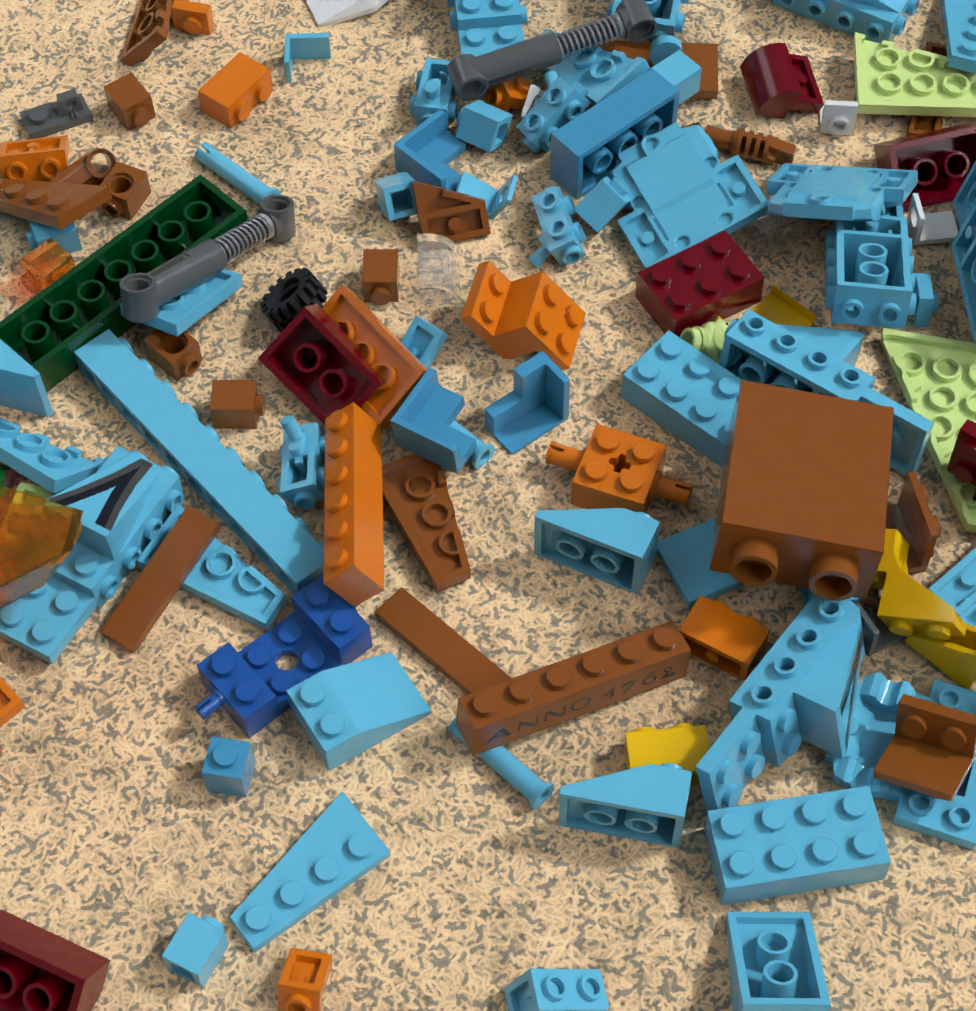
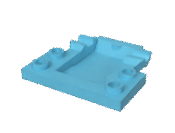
[609,122,768,269]
[767,163,918,222]
[824,672,976,850]

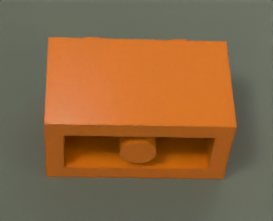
[198,52,273,129]
[679,595,770,681]

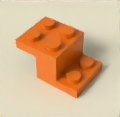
[460,260,586,370]

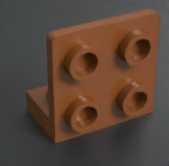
[886,471,941,574]
[873,694,976,801]

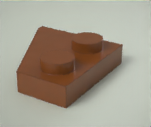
[411,181,491,248]

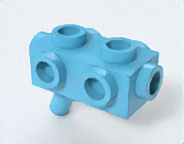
[410,58,458,128]
[516,70,591,153]
[528,185,586,268]
[278,415,325,510]

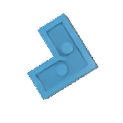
[394,109,466,191]
[485,351,570,455]
[390,367,477,474]

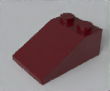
[258,304,384,425]

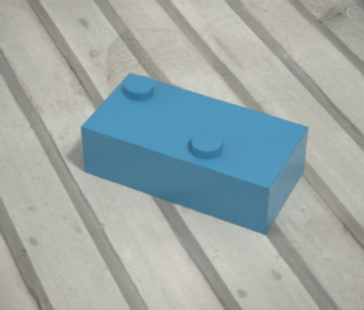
[550,68,680,200]

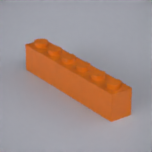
[323,402,384,607]

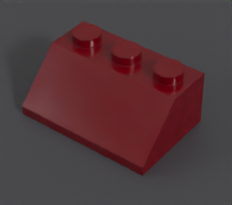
[874,123,976,211]
[0,909,110,1011]

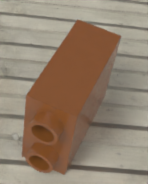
[709,380,894,601]

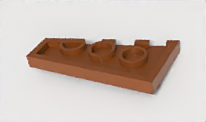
[120,0,173,66]

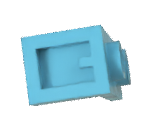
[504,968,609,1011]

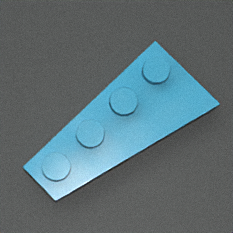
[542,29,650,106]
[0,418,103,494]

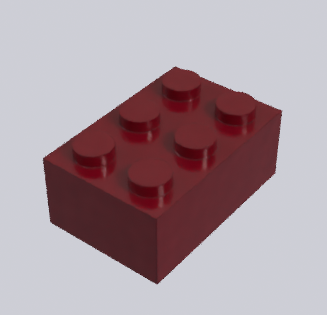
[635,231,765,337]

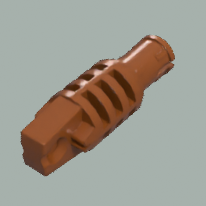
[705,124,796,165]

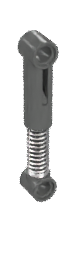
[447,0,658,101]
[119,195,296,323]

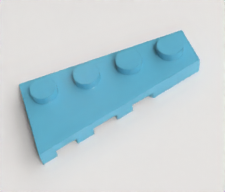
[941,0,976,73]
[137,504,287,631]
[230,791,391,953]

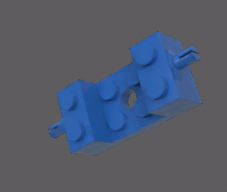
[194,575,373,738]

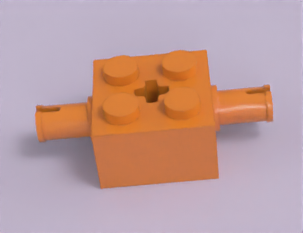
[545,424,694,513]

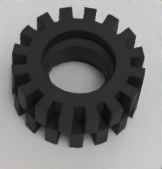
[260,267,328,332]

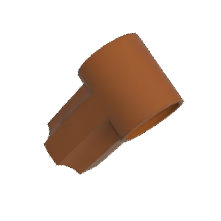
[49,148,116,185]

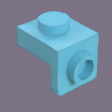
[912,273,939,327]
[401,316,448,369]

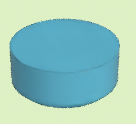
[649,35,683,65]

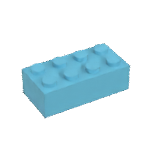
[621,330,742,468]
[704,785,891,905]

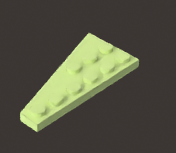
[853,32,976,117]

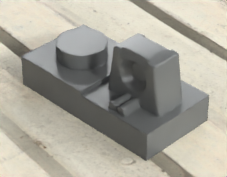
[19,88,93,139]

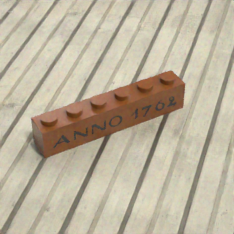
[456,620,691,756]

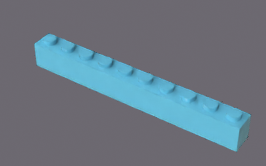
[74,329,324,594]

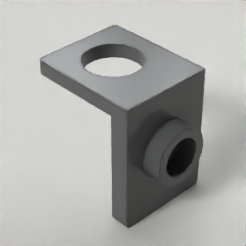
[855,602,908,657]

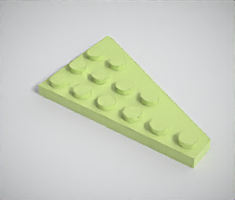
[880,328,976,533]

